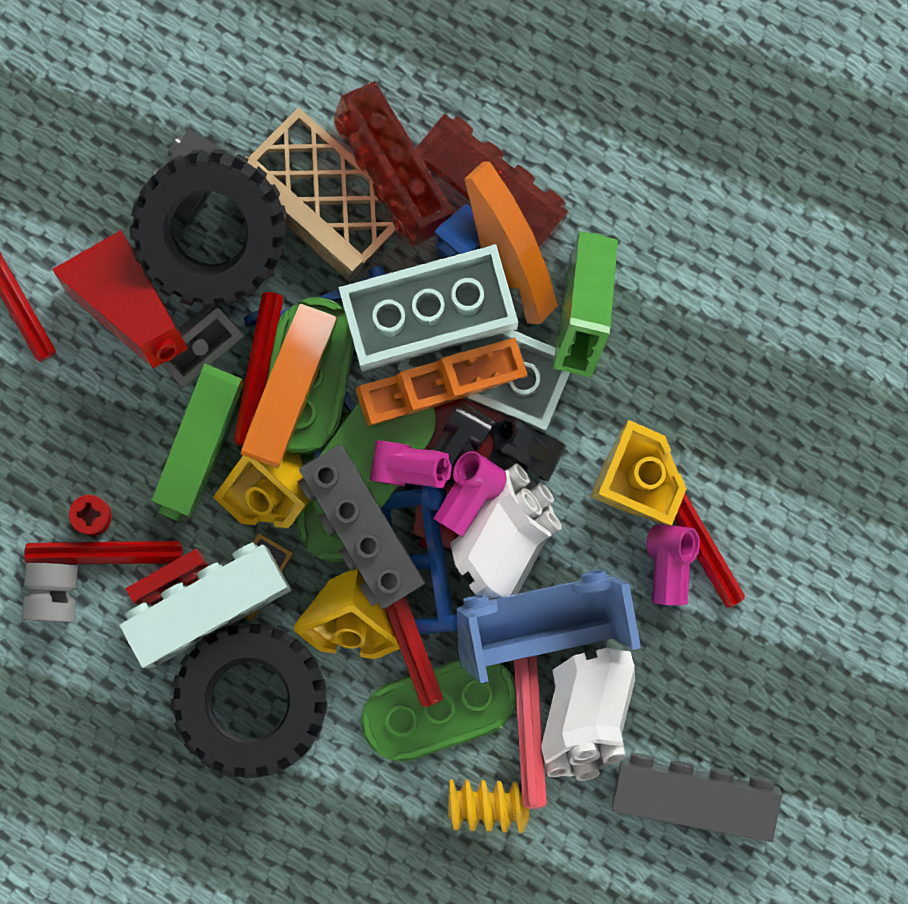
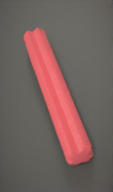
[514,655,547,809]

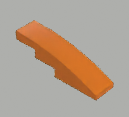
[465,162,558,324]
[240,304,338,468]
[355,337,528,427]

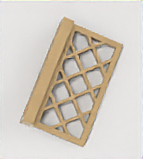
[245,107,414,283]

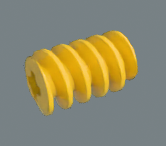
[448,779,529,833]

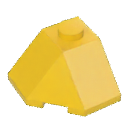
[590,420,687,526]
[213,452,310,528]
[293,568,400,659]

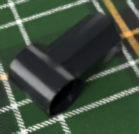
[433,401,496,487]
[490,416,566,482]

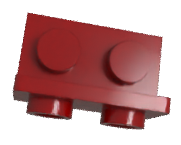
[125,549,208,606]

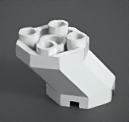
[450,464,562,600]
[541,648,635,781]

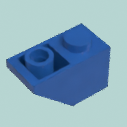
[435,204,481,259]

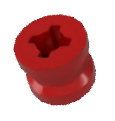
[69,494,112,536]

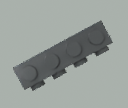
[298,444,426,609]
[612,753,782,843]

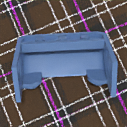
[457,570,641,683]

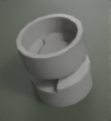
[22,563,78,623]

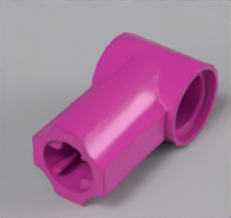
[369,440,452,488]
[433,451,507,537]
[646,524,700,606]

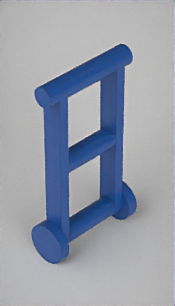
[382,486,457,635]

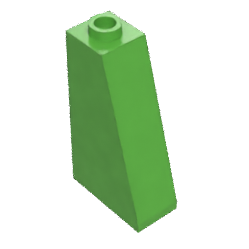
[552,231,618,377]
[152,363,244,522]

